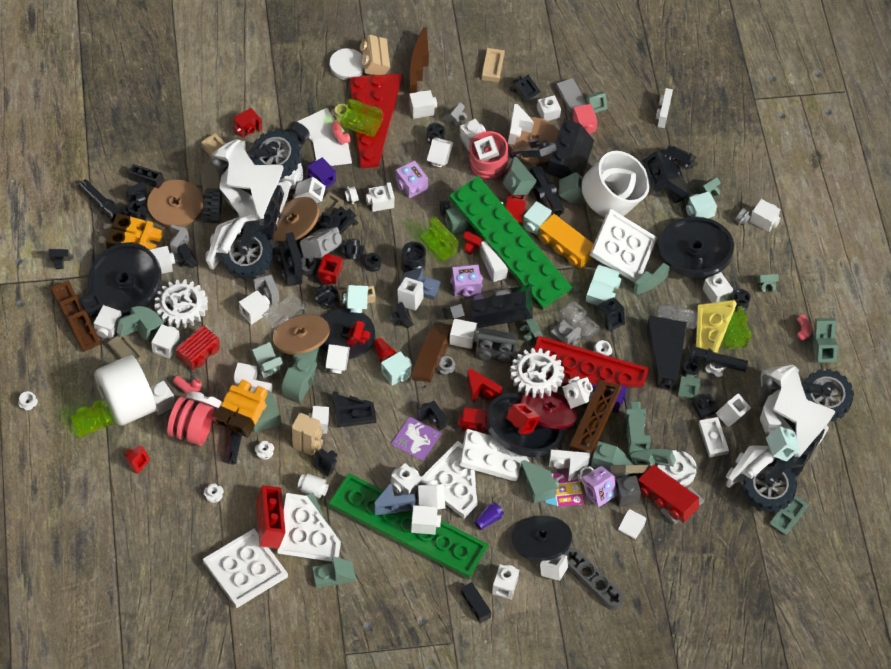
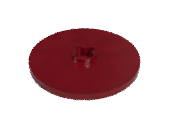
[520,391,577,429]

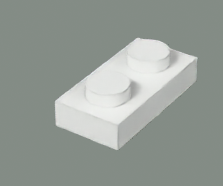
[656,88,673,128]
[698,417,729,458]

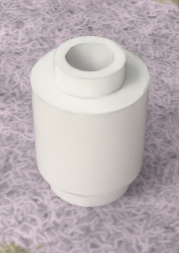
[297,474,329,499]

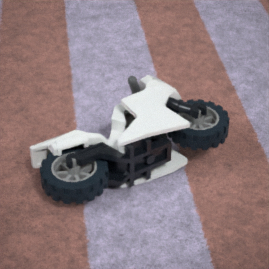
[205,130,302,280]
[726,365,854,513]

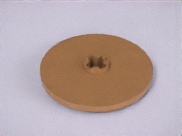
[508,117,559,165]
[147,180,204,227]
[272,197,319,243]
[273,315,330,354]

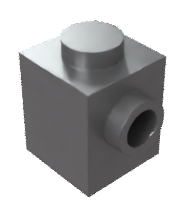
[615,476,641,507]

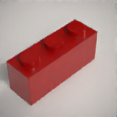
[638,464,699,523]
[256,485,286,549]

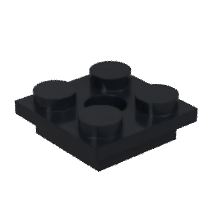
[661,145,698,169]

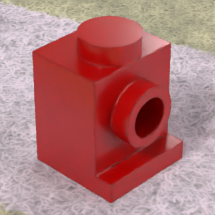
[233,108,262,138]
[318,254,343,285]
[506,403,541,434]
[458,408,487,434]

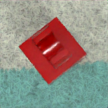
[463,231,483,255]
[346,320,371,346]
[124,445,150,474]

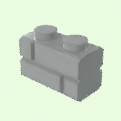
[300,227,342,259]

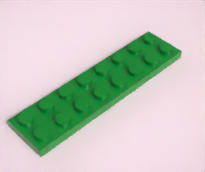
[449,176,572,310]
[329,473,489,579]

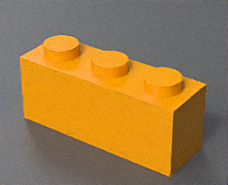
[538,214,594,269]

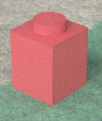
[572,104,597,134]

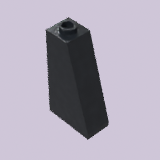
[646,316,687,390]

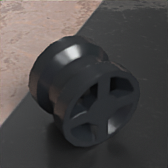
[426,123,445,145]
[731,289,751,313]

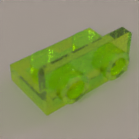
[340,99,383,137]
[420,216,458,262]
[723,306,752,350]
[70,399,115,438]

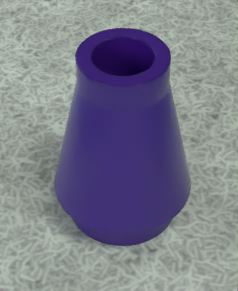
[474,502,504,530]

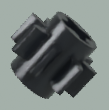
[124,201,147,220]
[341,239,364,259]
[315,283,339,308]

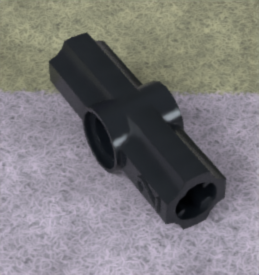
[529,166,564,217]

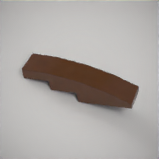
[409,27,429,94]
[51,280,101,352]
[411,323,452,383]

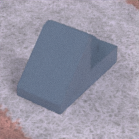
[399,268,441,300]
[374,483,415,515]

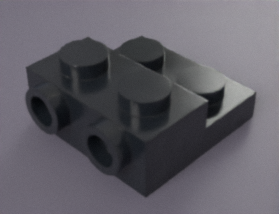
[276,232,302,287]

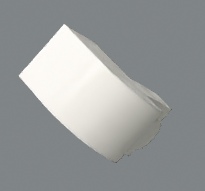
[234,363,272,393]

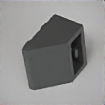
[476,328,518,363]

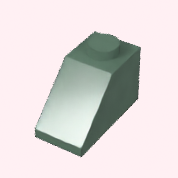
[503,157,536,195]
[559,172,588,205]
[591,441,634,478]
[520,460,559,504]

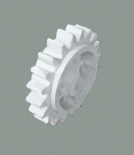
[155,279,208,328]
[510,348,564,398]

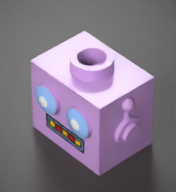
[396,161,428,198]
[450,265,483,296]
[582,466,617,507]

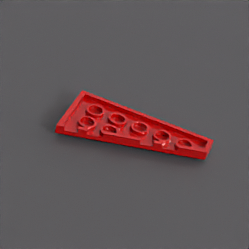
[349,73,403,169]
[525,336,649,388]

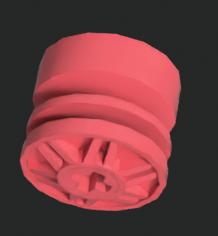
[470,131,508,180]
[167,396,214,446]

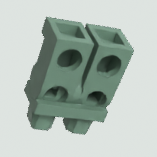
[623,402,651,460]

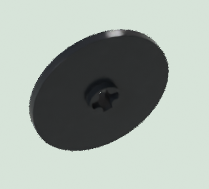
[321,308,375,359]
[512,516,572,561]

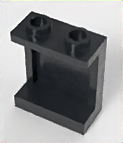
[642,151,690,204]

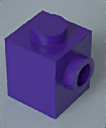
[307,157,336,189]

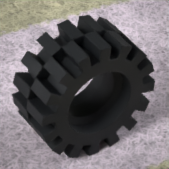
[203,188,222,223]

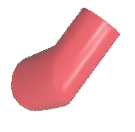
[331,121,350,144]
[797,314,813,341]
[173,376,202,393]

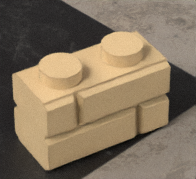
[360,35,390,75]
[292,413,323,456]

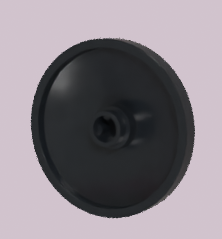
[659,217,734,278]
[88,242,162,316]
[485,393,563,457]

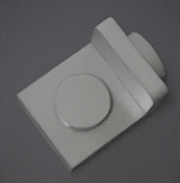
[169,224,189,256]
[253,275,279,305]
[550,320,581,346]

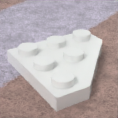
[422,441,477,518]
[278,493,341,561]

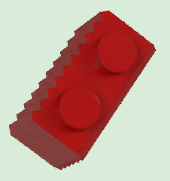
[175,325,220,371]

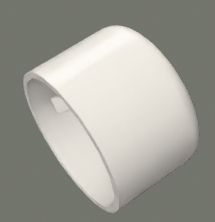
[582,151,650,217]
[94,354,156,426]

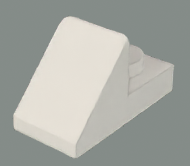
[508,104,534,145]
[549,450,590,481]

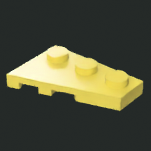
[696,300,737,353]

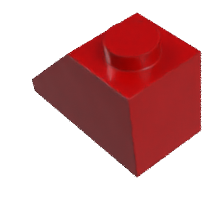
[506,193,528,223]

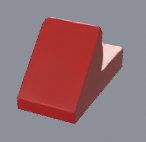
[467,368,502,403]

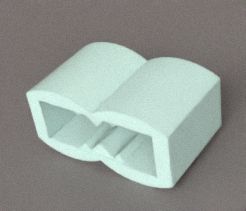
[585,265,622,306]

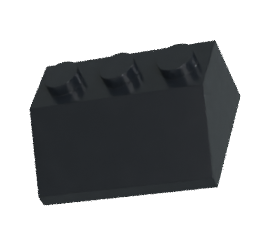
[546,119,594,179]
[471,284,533,328]

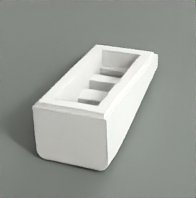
[480,241,508,282]

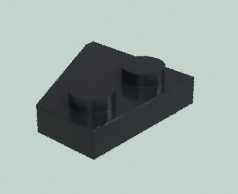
[508,138,557,159]
[332,391,377,428]

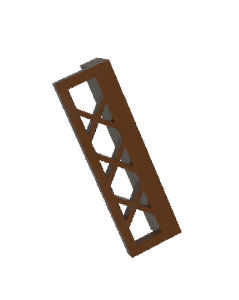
[569,380,622,454]

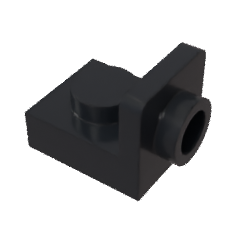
[509,74,541,103]
[334,206,359,235]
[598,297,625,332]
[417,401,447,430]

